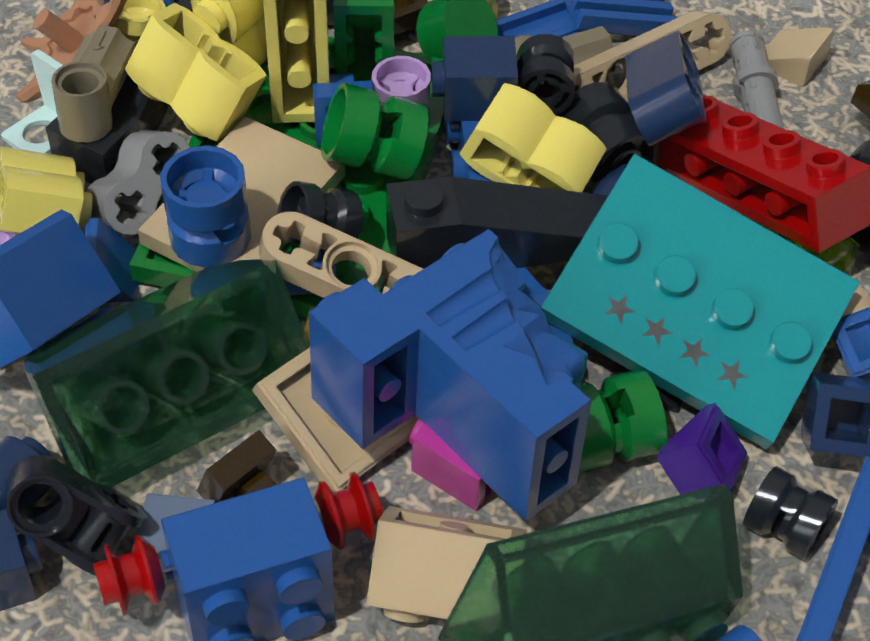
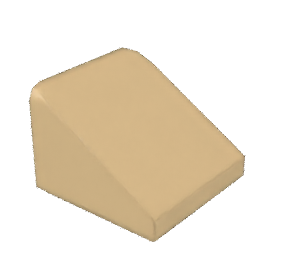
[766,27,834,87]

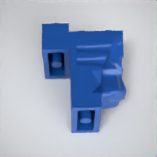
[309,229,591,521]

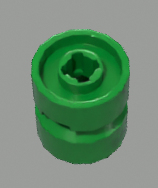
[321,83,429,180]
[579,369,668,474]

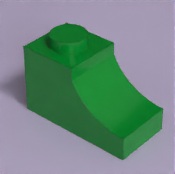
[333,0,395,81]

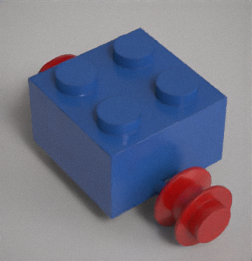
[93,472,383,641]

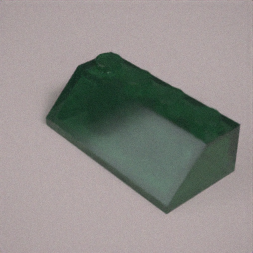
[438,484,743,641]

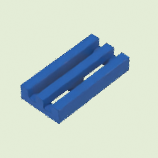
[564,0,678,36]

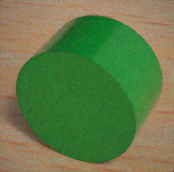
[416,0,498,58]

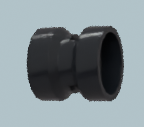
[516,34,575,115]
[277,181,363,245]
[743,466,838,560]

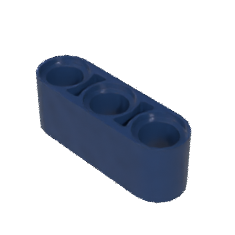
[625,30,707,147]

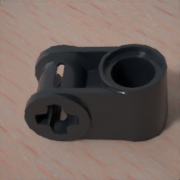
[7,455,147,576]

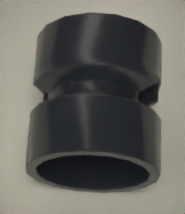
[555,82,660,183]

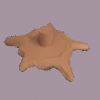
[16,0,127,102]

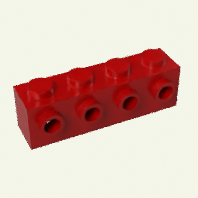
[656,95,870,253]

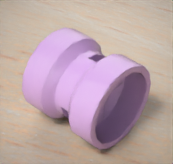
[372,56,431,125]

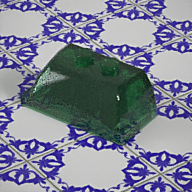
[24,259,310,487]

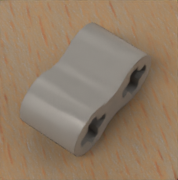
[86,130,190,235]

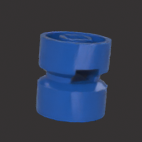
[160,145,251,268]

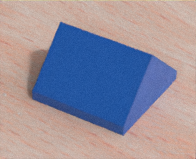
[0,209,121,368]

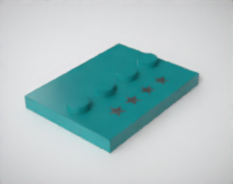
[541,154,860,450]

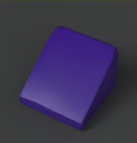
[657,403,747,504]

